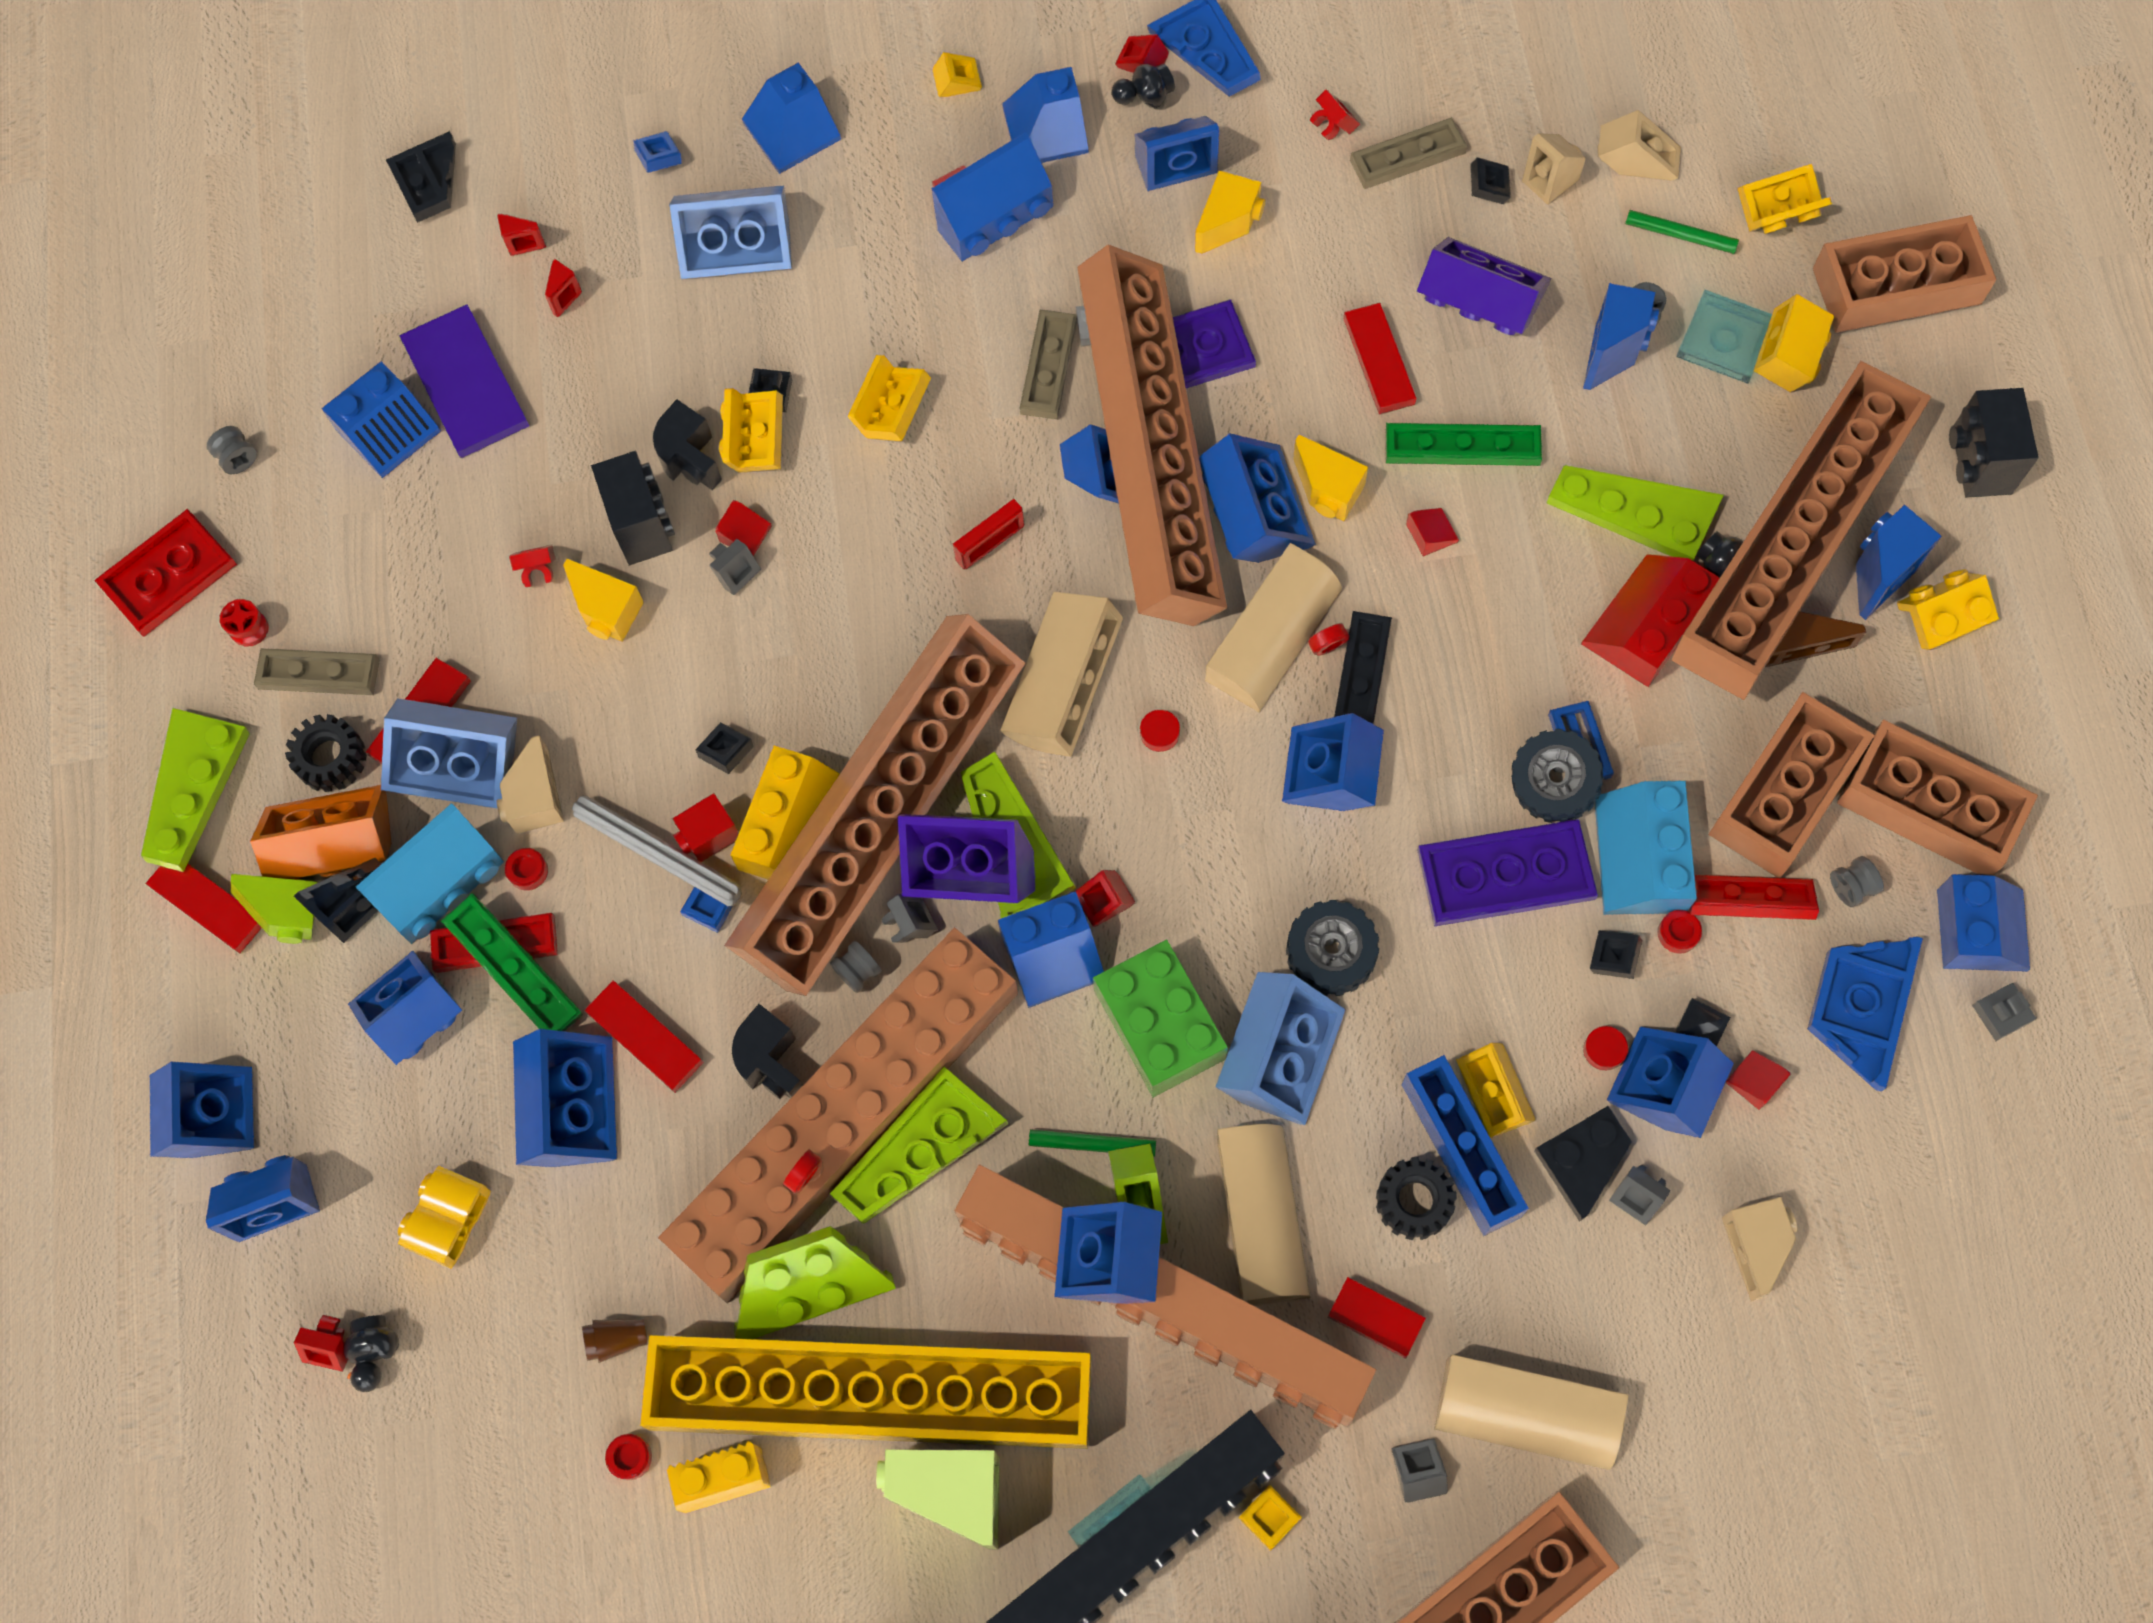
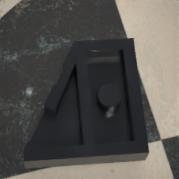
[386,131,456,223]
[294,858,382,943]
[1534,1106,1632,1222]

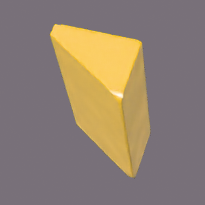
[1456,1042,1535,1138]

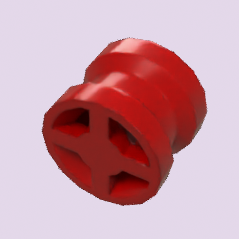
[219,599,269,647]

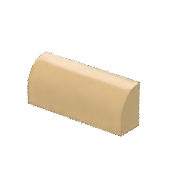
[1205,543,1342,712]
[1000,592,1123,757]
[1217,1124,1310,1306]
[1434,1354,1629,1470]

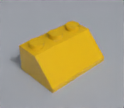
[730,745,840,880]

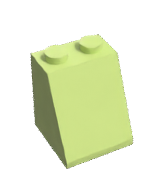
[876,1450,1000,1549]

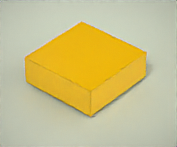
[1238,1485,1302,1551]

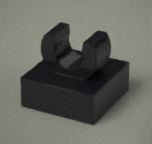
[748,368,793,413]

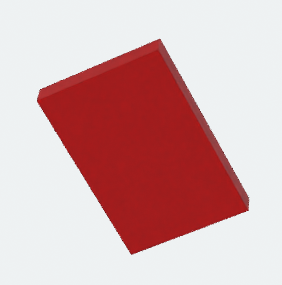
[94,508,237,637]

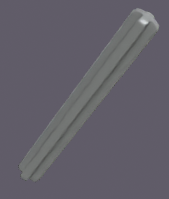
[572,796,742,906]

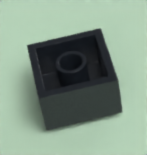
[1949,387,2039,498]
[591,450,675,566]

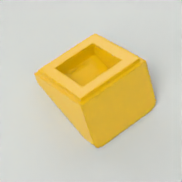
[933,52,982,97]

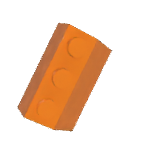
[250,785,392,880]

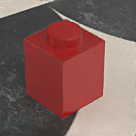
[672,793,739,862]

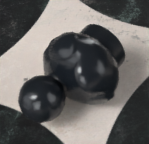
[1111,63,1175,108]
[1696,531,1743,578]
[343,1315,399,1392]

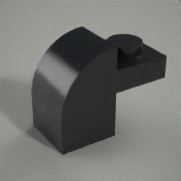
[653,399,722,490]
[732,1004,803,1099]

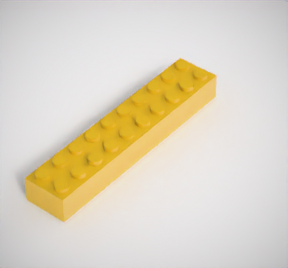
[640,1335,1092,1449]

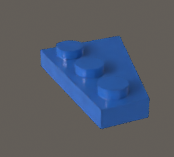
[1147,0,1261,97]

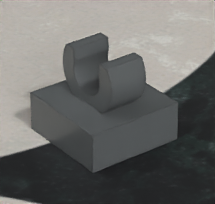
[709,539,761,595]
[882,894,938,943]
[1972,983,2037,1041]
[1609,1165,1671,1225]

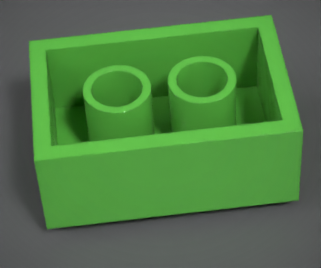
[1093,939,1228,1098]

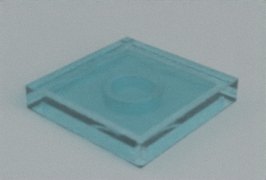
[1676,290,1772,384]
[1068,1474,1150,1547]

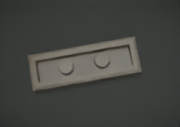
[1350,117,1467,189]
[1020,309,1077,420]
[254,648,380,695]

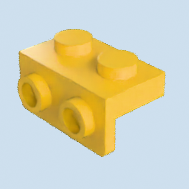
[1737,164,1832,234]
[848,355,931,441]
[719,388,783,473]
[1897,569,1999,650]

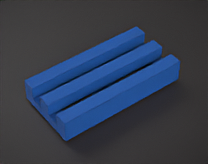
[1548,701,1614,780]

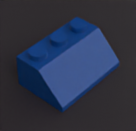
[931,133,1054,262]
[1199,433,1316,563]
[513,1029,617,1167]

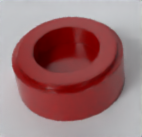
[1308,623,1349,656]
[1140,710,1180,752]
[505,848,548,891]
[1657,910,1702,954]
[1583,1026,1628,1071]
[783,1149,822,1194]
[605,1434,652,1480]

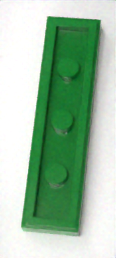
[1385,423,1542,466]
[441,893,584,1032]

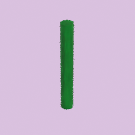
[1625,210,1739,254]
[1029,1129,1157,1157]

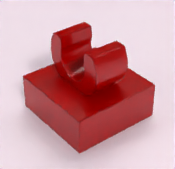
[1310,89,1360,140]
[509,545,556,588]
[293,1315,348,1372]

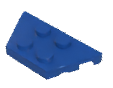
[1807,936,1923,1092]

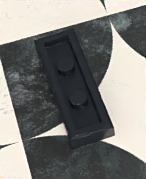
[1334,611,1392,724]

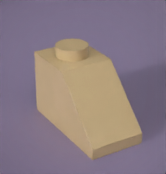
[1598,110,1681,181]
[1522,133,1586,204]
[497,736,564,834]
[1722,1197,1797,1302]

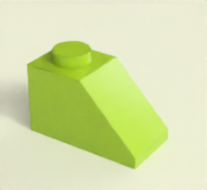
[231,874,318,944]
[1108,1144,1168,1244]

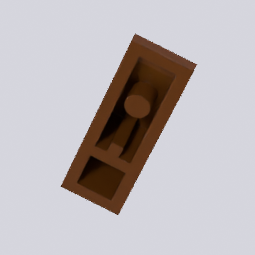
[1765,612,1866,668]

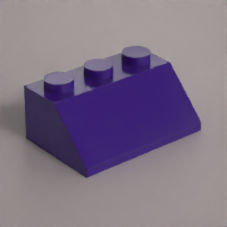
[1416,237,1552,335]
[898,814,1035,903]

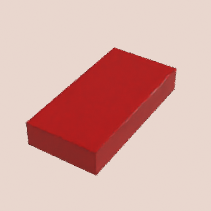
[953,499,1024,570]
[1327,1277,1426,1359]

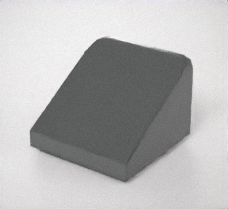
[1391,1438,1448,1503]

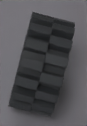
[285,714,367,792]
[1376,1157,1457,1240]

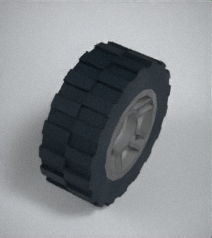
[1511,729,1603,823]
[1286,900,1379,996]

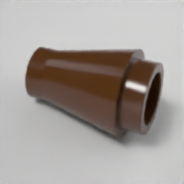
[582,1319,648,1363]

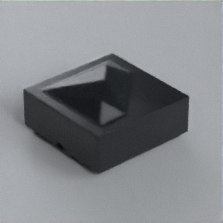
[1470,157,1510,204]
[695,722,754,774]
[1590,930,1643,979]
[1674,998,1731,1047]

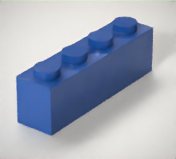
[1402,1055,1529,1236]

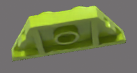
[734,1226,896,1339]

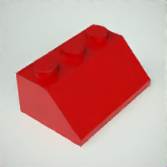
[1581,554,1720,687]

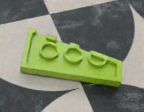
[1547,465,1724,561]
[141,708,250,872]
[960,752,1076,918]
[830,1067,1008,1224]

